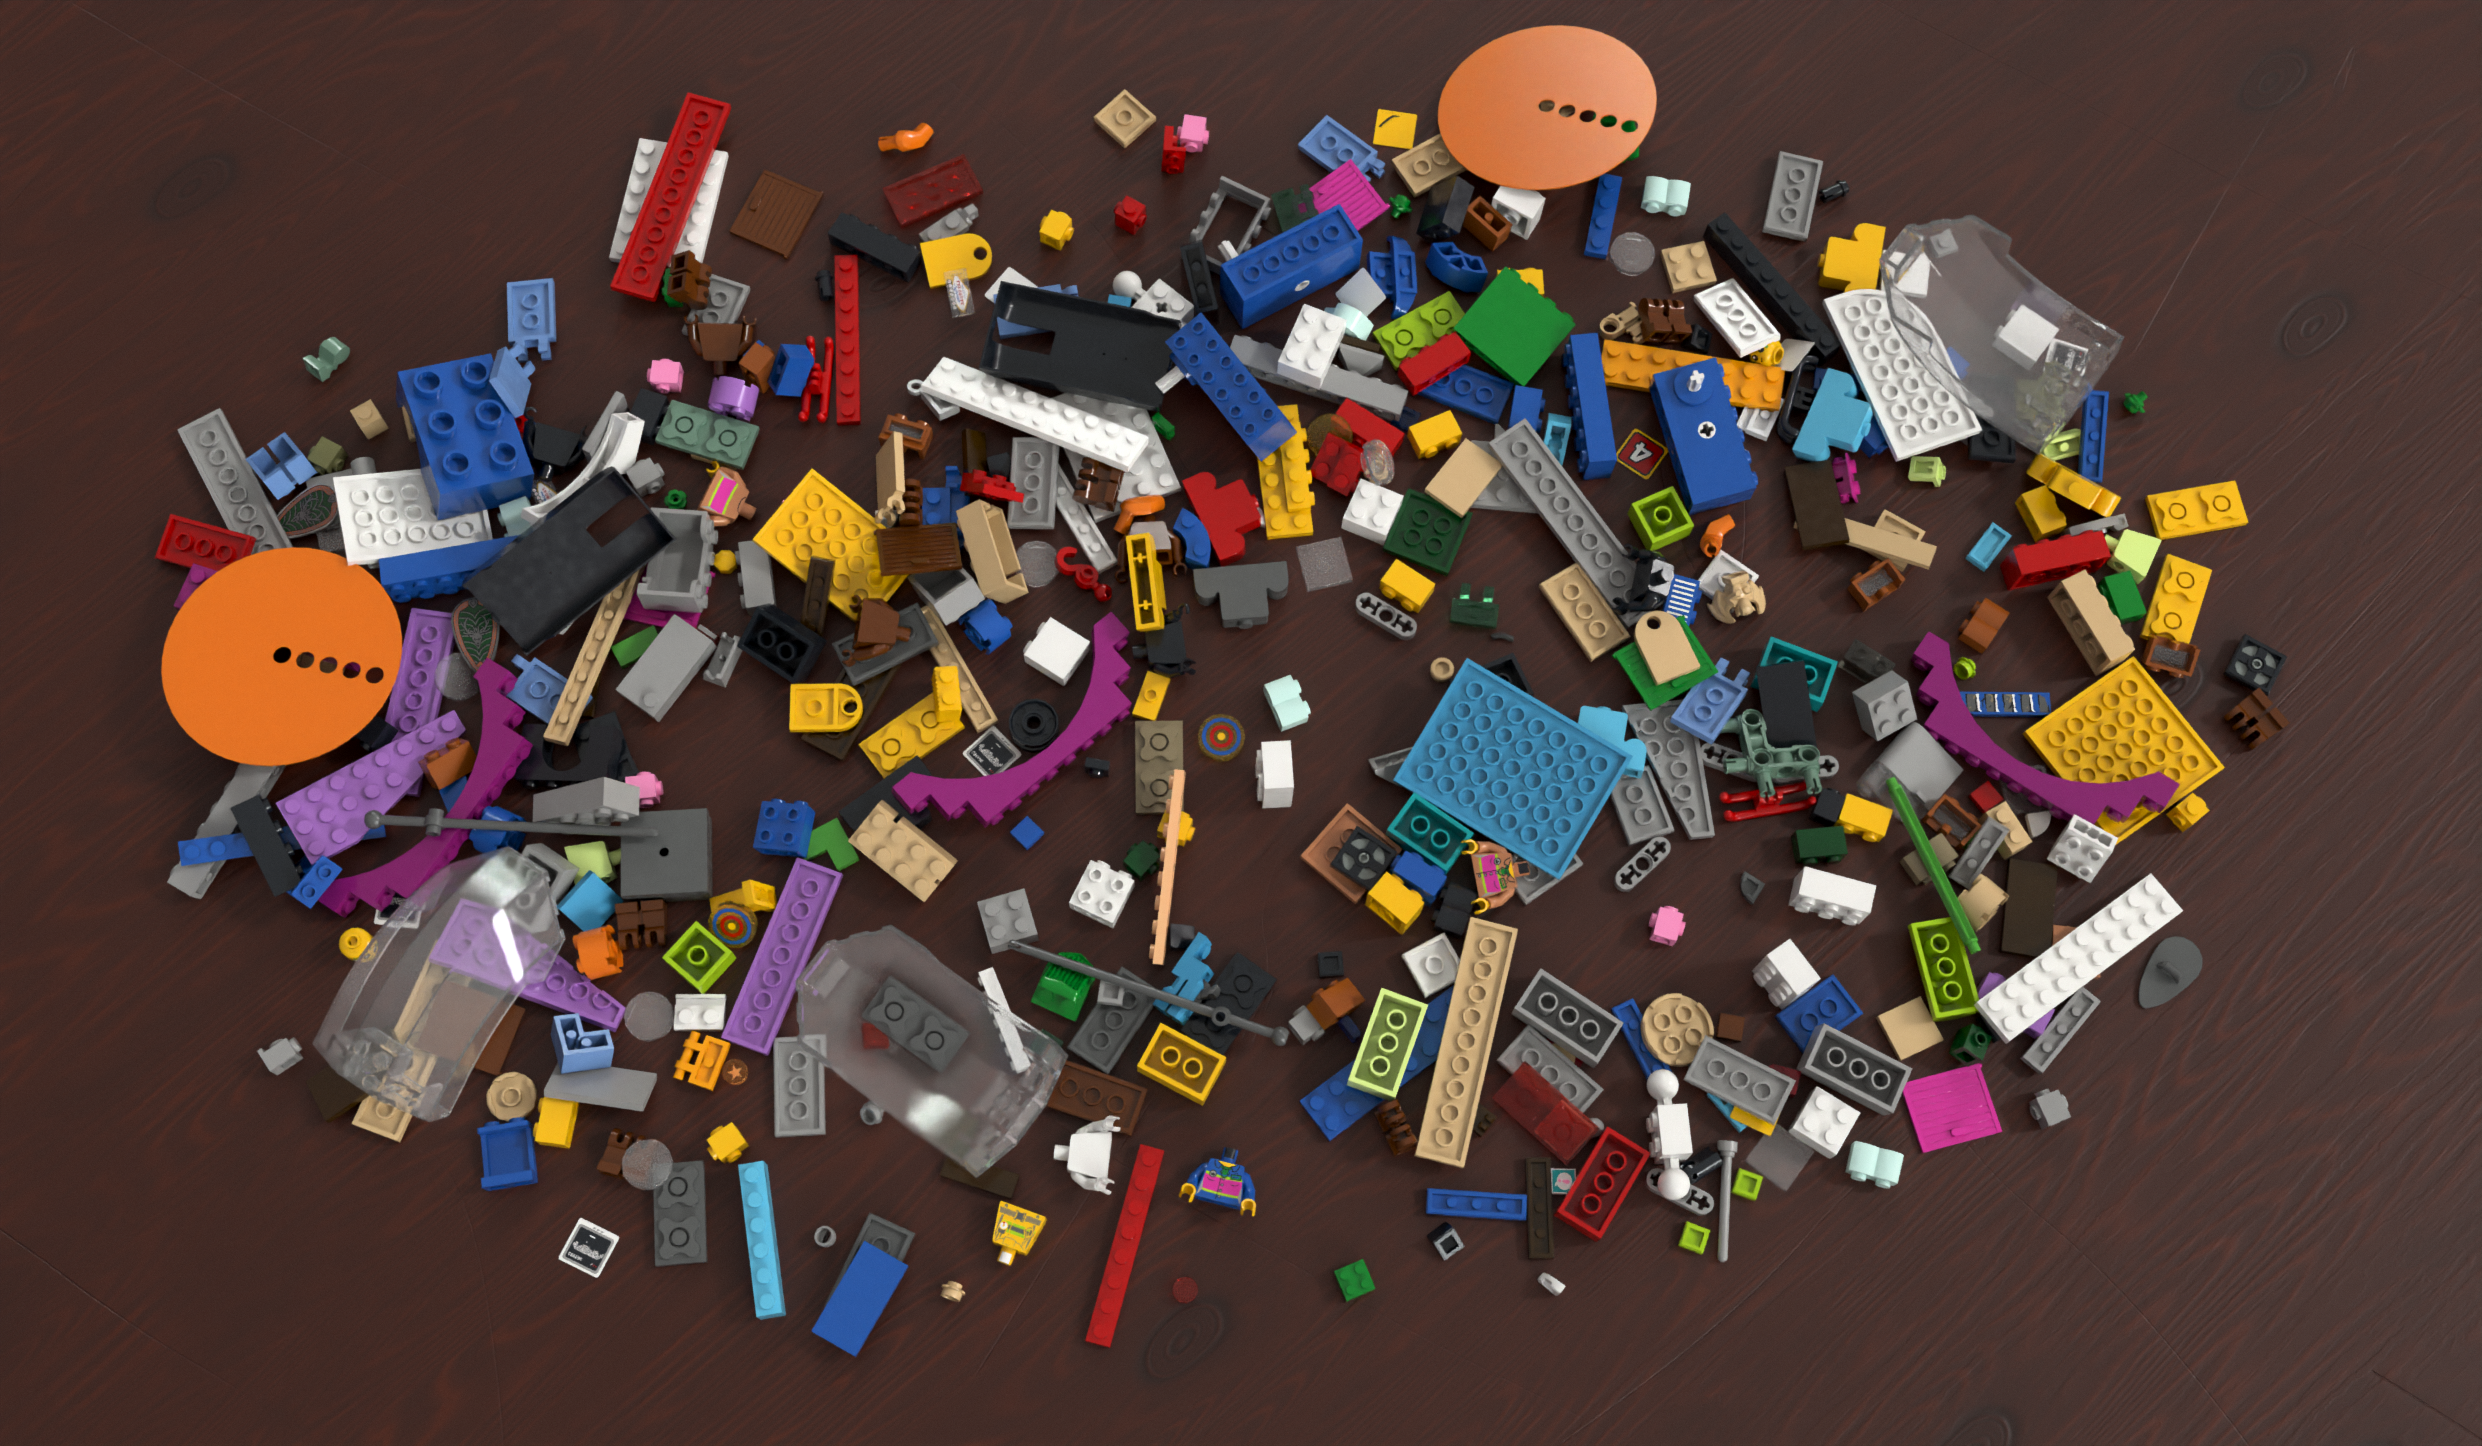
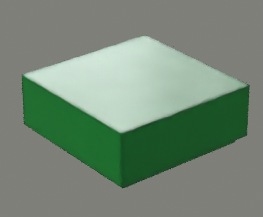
[1152,412,1175,441]

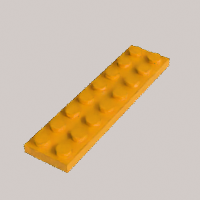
[1601,339,1785,412]

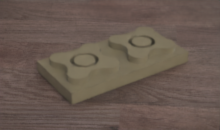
[1135,721,1184,815]

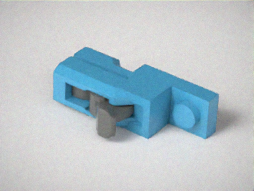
[1153,932,1221,1026]

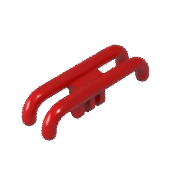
[798,336,834,423]
[1719,780,1817,822]

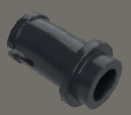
[1819,180,1849,203]
[815,270,834,301]
[1975,1015,2001,1044]

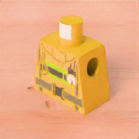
[992,1201,1047,1266]

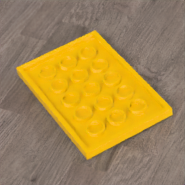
[752,469,909,623]

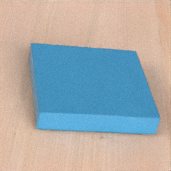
[556,870,624,931]

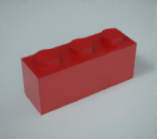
[1397,331,1471,396]
[1330,398,1405,463]

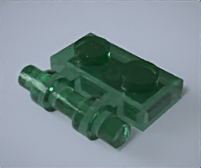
[1271,184,1319,232]

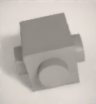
[625,458,665,498]
[1288,1005,1325,1045]
[2029,1089,2071,1129]

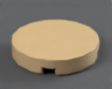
[486,1072,538,1122]

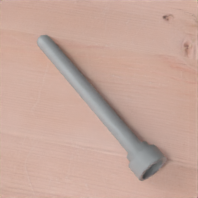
[1717,1140,1738,1262]

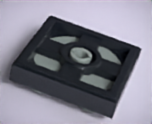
[2223,634,2287,696]
[1330,826,1397,892]

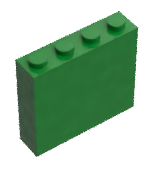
[1451,266,1576,387]

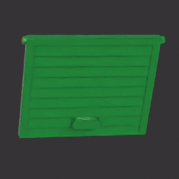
[1612,615,1719,711]

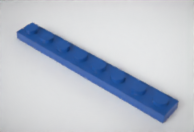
[178,825,386,866]

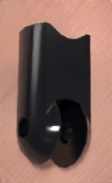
[1679,1146,1723,1184]

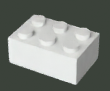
[1277,304,1347,390]
[1255,740,1294,808]
[1789,866,1876,925]
[1752,939,1821,1010]

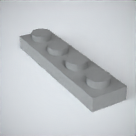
[2020,987,2101,1075]

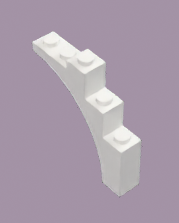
[521,412,645,526]

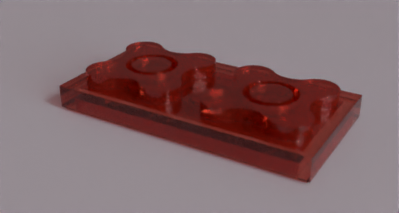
[882,154,983,228]
[1492,1061,1600,1166]

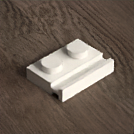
[1737,398,1784,441]
[674,994,727,1031]

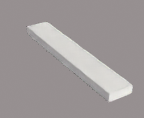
[1056,464,1117,574]

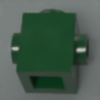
[1123,840,1161,882]
[1949,1023,1992,1067]

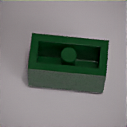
[1791,826,1848,866]

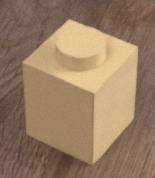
[350,399,389,440]

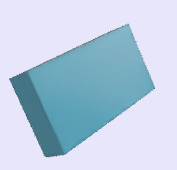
[1965,522,2012,572]

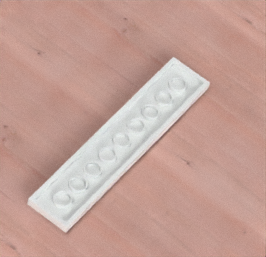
[921,357,1149,472]
[1974,873,2183,1044]

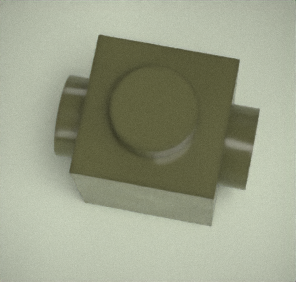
[307,436,349,476]

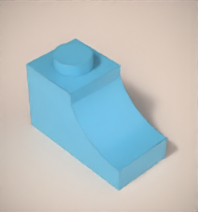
[1543,413,1571,466]

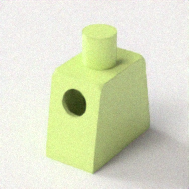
[2104,529,2162,585]
[564,841,621,885]

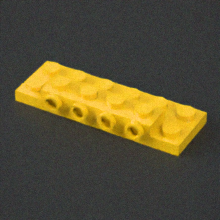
[1257,404,1315,540]

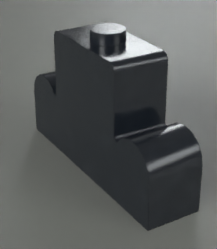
[839,755,932,834]

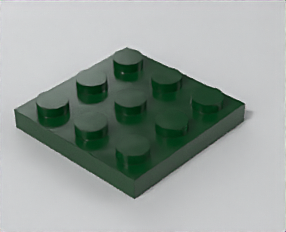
[1382,488,1473,576]

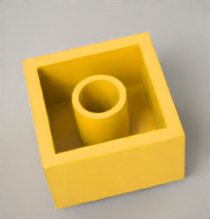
[1365,872,1425,935]

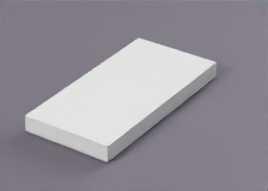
[1694,278,1780,358]

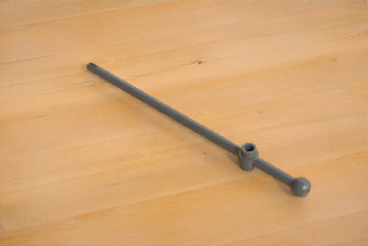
[364,808,660,838]
[1008,939,1289,1046]

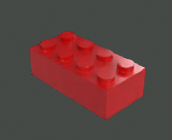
[2000,530,2111,591]
[1554,1126,1651,1242]

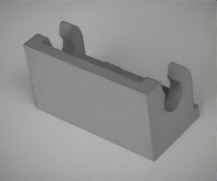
[703,632,742,688]

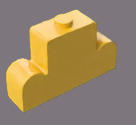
[1817,223,1886,293]
[2026,452,2121,517]
[1126,533,1166,632]

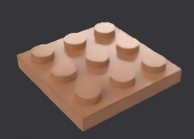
[1300,803,1402,904]

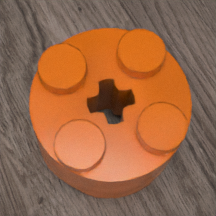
[573,925,623,980]

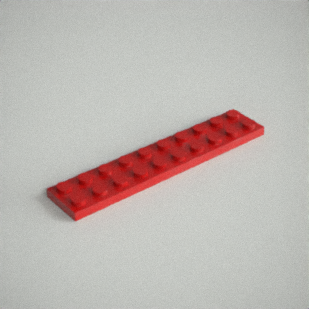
[610,92,731,302]

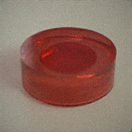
[1173,1277,1198,1303]

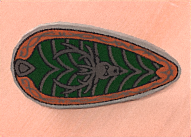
[277,483,339,539]

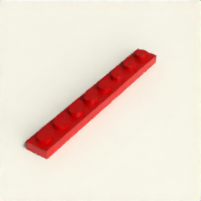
[835,255,861,426]
[1085,1144,1164,1348]

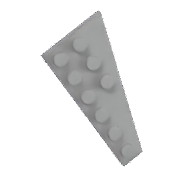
[1621,699,1715,840]

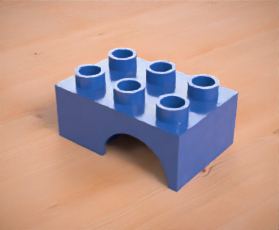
[396,353,534,520]

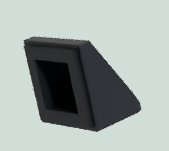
[1681,324,1713,354]
[986,452,1011,481]
[1170,924,1195,951]
[1427,1222,1464,1261]

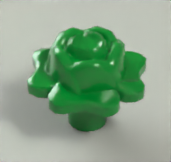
[1388,194,1412,218]
[2123,391,2148,414]

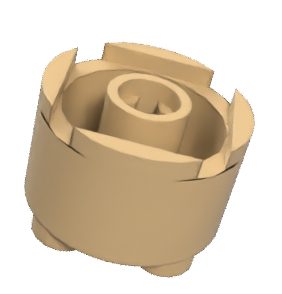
[1958,874,2009,932]

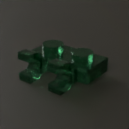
[1449,583,1499,629]

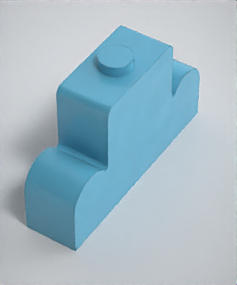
[1792,368,1873,462]
[1578,706,1647,779]

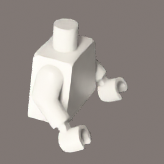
[1054,1115,1120,1195]

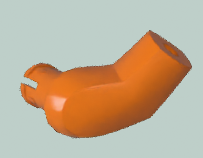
[878,123,934,152]
[1113,495,1165,534]
[1700,514,1735,557]

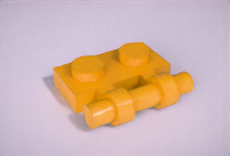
[673,1031,731,1091]

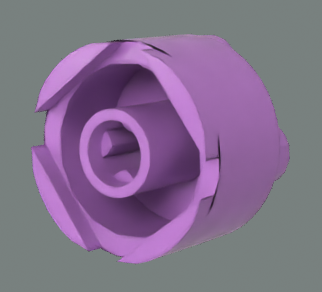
[707,376,759,423]

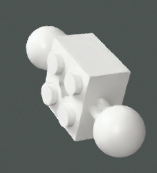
[1113,271,1194,328]
[1646,1069,1693,1200]

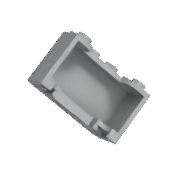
[637,507,718,613]

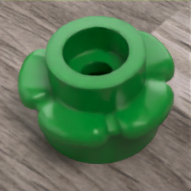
[664,489,687,510]

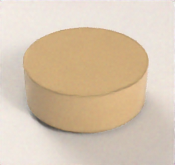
[1430,658,1454,682]

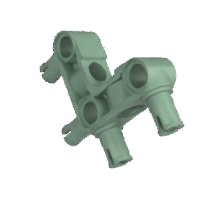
[1720,709,1822,798]

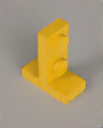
[709,880,777,923]

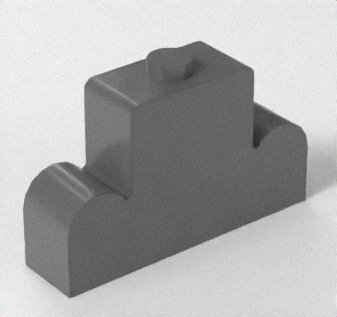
[1193,561,1289,629]

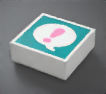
[1551,1168,1576,1195]

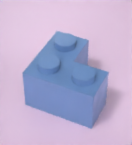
[551,1013,614,1074]

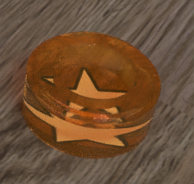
[722,1059,748,1085]

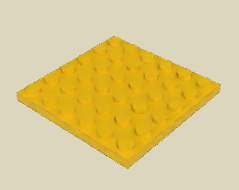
[2023,656,2225,845]

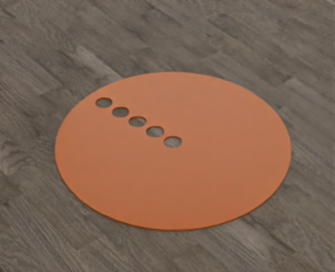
[1438,25,1657,190]
[161,547,402,766]

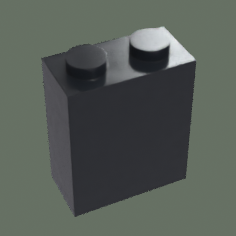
[1416,176,1474,244]

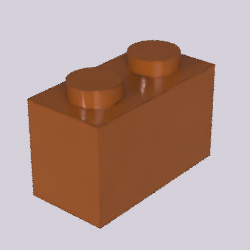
[1462,196,1513,252]
[739,342,775,394]
[418,738,477,790]
[1306,977,1366,1030]

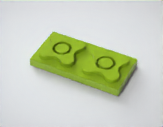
[1372,291,1465,371]

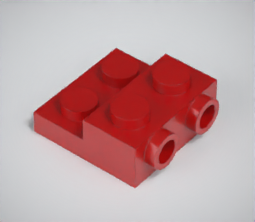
[1311,432,1371,496]
[960,469,1024,503]

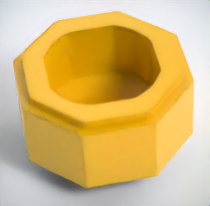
[714,550,737,574]

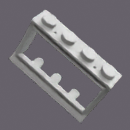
[1181,176,1271,275]

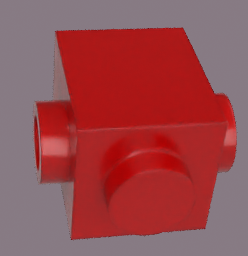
[1113,195,1147,235]

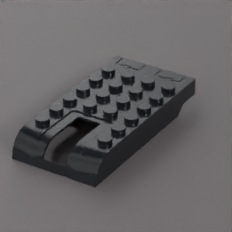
[979,281,1182,412]
[462,466,677,656]

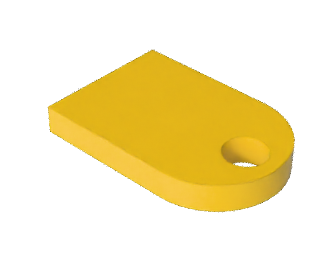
[920,233,992,289]
[789,683,863,732]

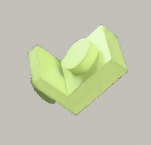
[1908,456,1946,487]

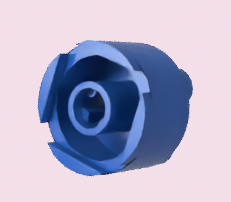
[958,598,1013,655]
[469,806,526,862]

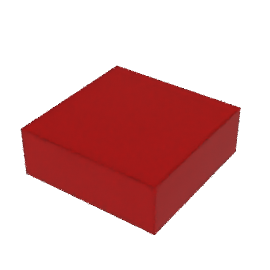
[1968,781,2003,814]

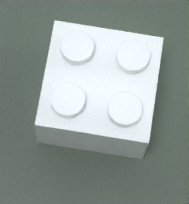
[1491,186,1546,240]
[1341,479,1404,546]
[1787,1086,1860,1159]

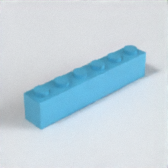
[738,1161,786,1320]

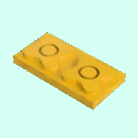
[2145,481,2249,540]
[2140,554,2212,644]
[859,692,965,779]

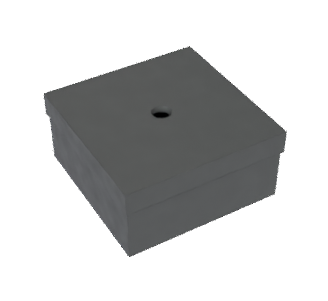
[621,808,713,904]

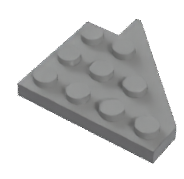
[1470,424,1538,513]

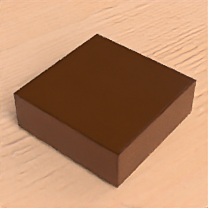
[1716,1013,1745,1043]

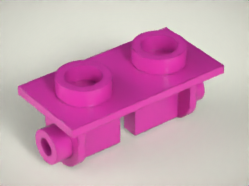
[1832,453,1861,503]

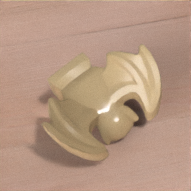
[1707,570,1766,624]

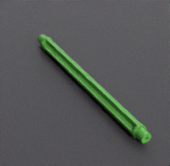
[1885,777,1981,954]

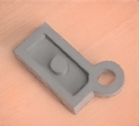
[907,379,960,421]

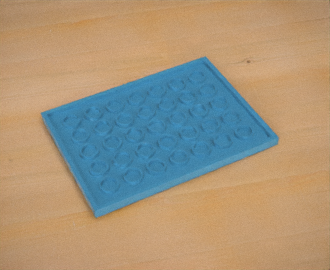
[1393,658,1633,880]

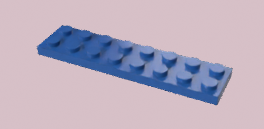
[1299,985,1454,1142]

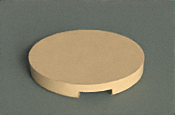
[1641,993,1714,1067]

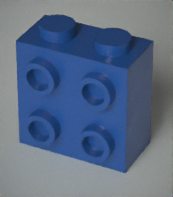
[753,799,815,858]
[1389,851,1447,908]

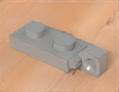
[919,203,979,243]
[2060,513,2129,537]

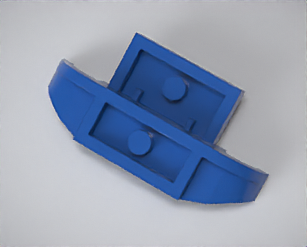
[1367,236,1417,319]
[922,466,970,552]

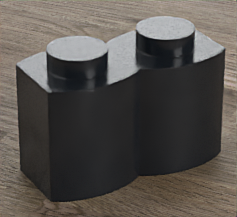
[1431,882,1478,940]

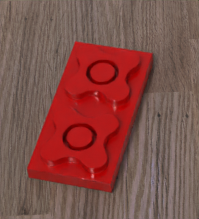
[155,514,257,571]

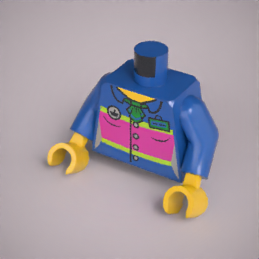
[1179,1147,1256,1216]

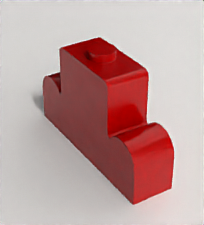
[1182,472,1261,567]

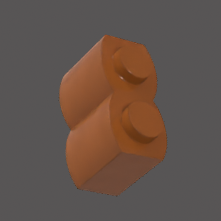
[1958,598,2009,654]

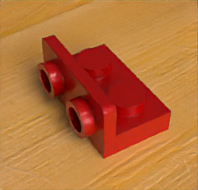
[1161,126,1186,174]

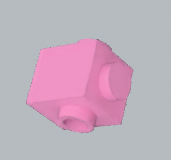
[1177,114,1209,152]
[647,359,684,394]
[625,772,663,808]
[1648,906,1686,946]

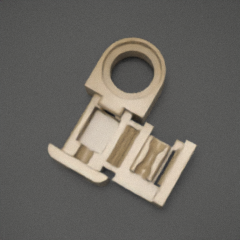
[1599,302,1645,345]

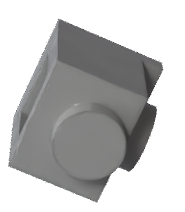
[257,1037,303,1076]

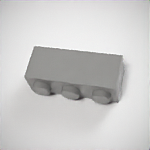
[735,540,777,616]

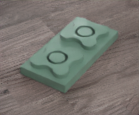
[655,400,760,470]

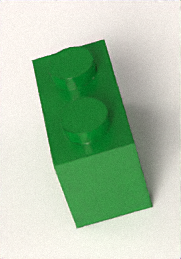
[2097,571,2147,625]

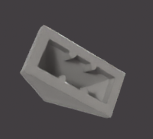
[1338,343,1384,377]
[1368,747,1413,788]

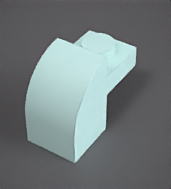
[1324,303,1374,341]

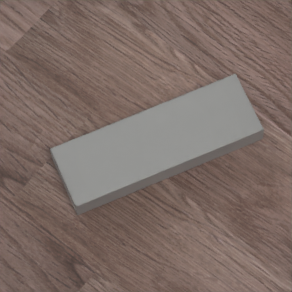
[1948,816,2010,889]

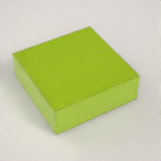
[1731,1168,1763,1201]
[1678,1221,1710,1255]

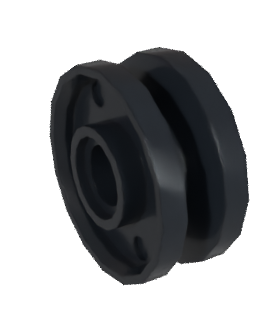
[1009,699,1059,753]

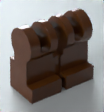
[667,250,712,310]
[1638,298,1692,344]
[1072,457,1125,512]
[899,479,923,527]
[2223,688,2290,750]
[615,899,667,950]
[1373,1099,1417,1157]
[597,1128,660,1187]

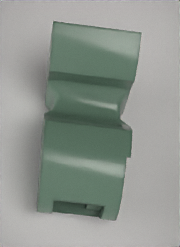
[303,337,350,382]

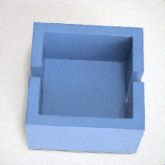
[245,432,317,500]

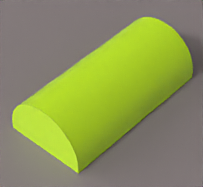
[1908,917,1979,1022]

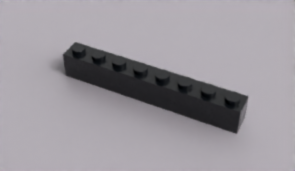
[1703,212,1841,367]

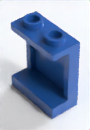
[286,854,342,909]
[477,1117,538,1191]

